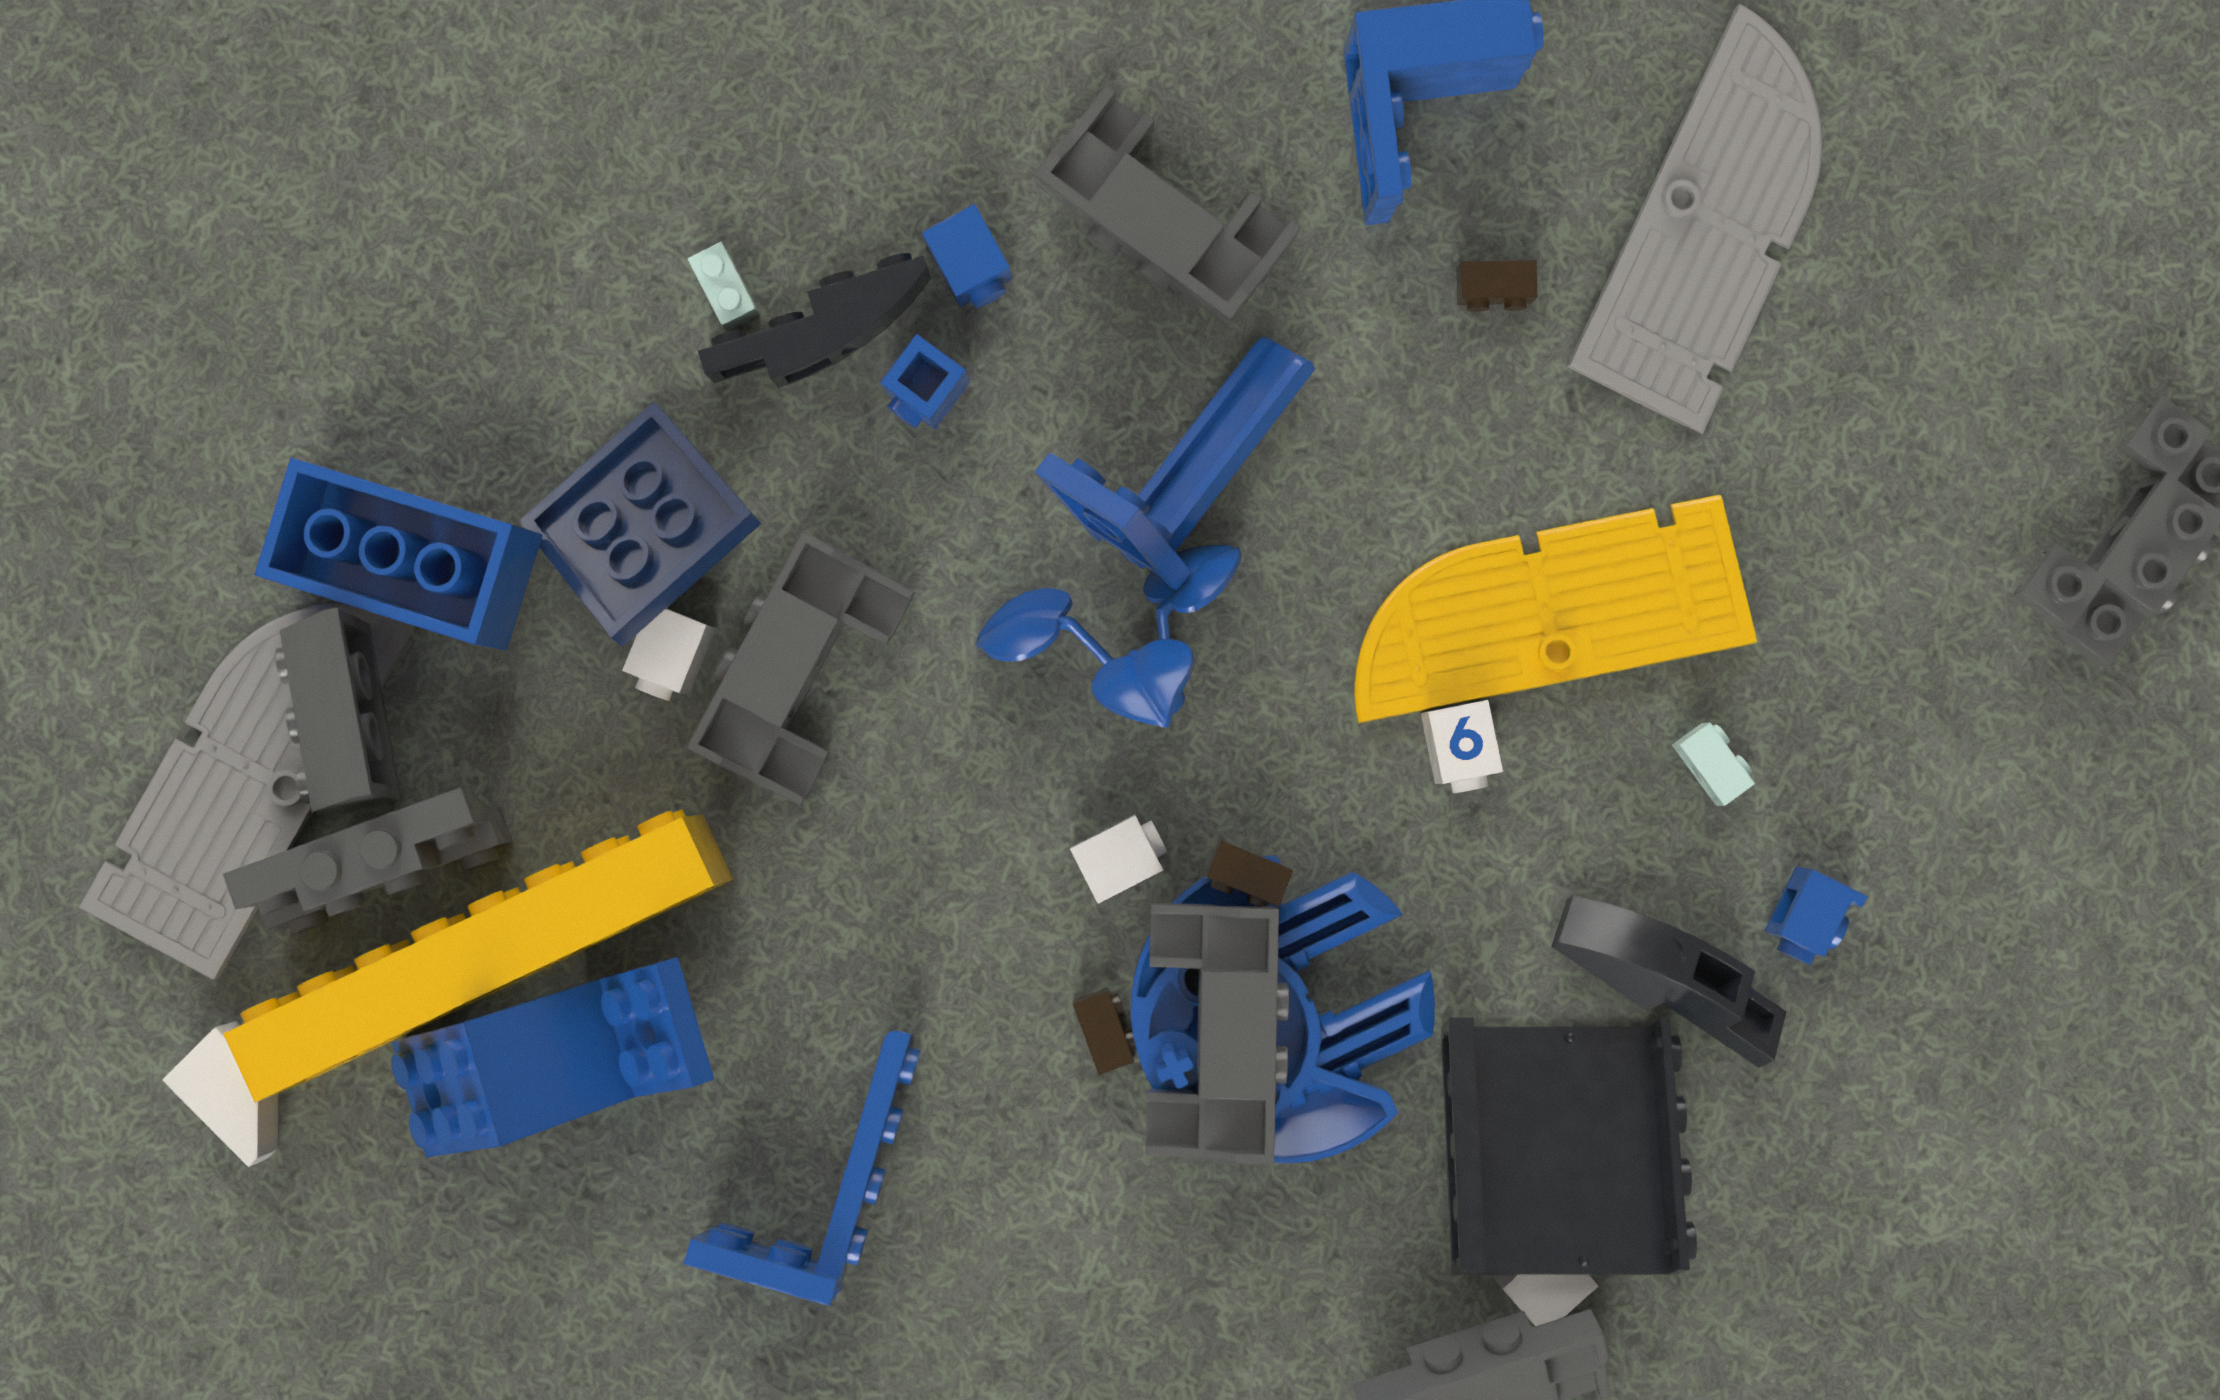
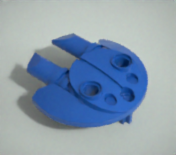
[1131,855,1435,1163]

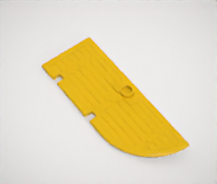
[1354,495,1757,723]

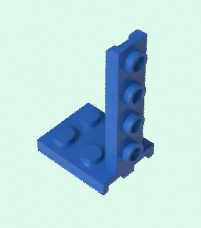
[1035,336,1316,591]
[683,1031,921,1306]

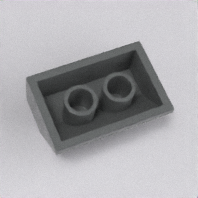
[275,608,402,815]

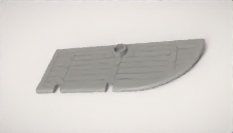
[1567,3,1822,434]
[79,602,415,980]

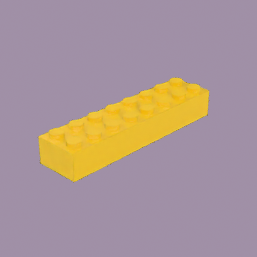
[223,809,734,1103]

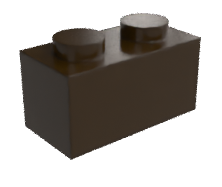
[1456,260,1538,312]
[1205,840,1294,907]
[1072,987,1137,1075]

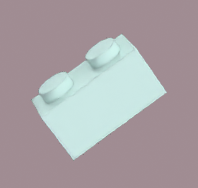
[688,242,760,331]
[1672,722,1755,806]

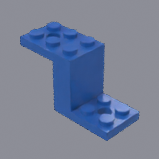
[1343,0,1543,225]
[391,957,714,1158]

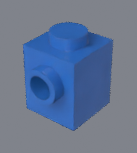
[880,334,971,430]

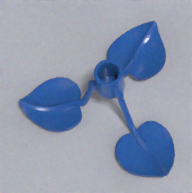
[975,545,1242,728]

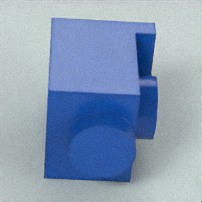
[1764,867,1868,966]

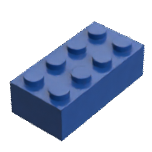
[254,457,543,651]

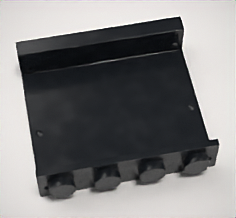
[1441,1017,1697,1275]

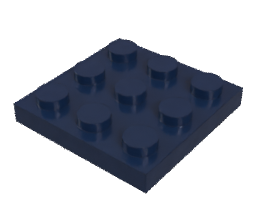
[519,401,762,647]

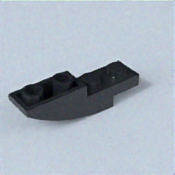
[698,253,931,388]
[1551,895,1786,1068]

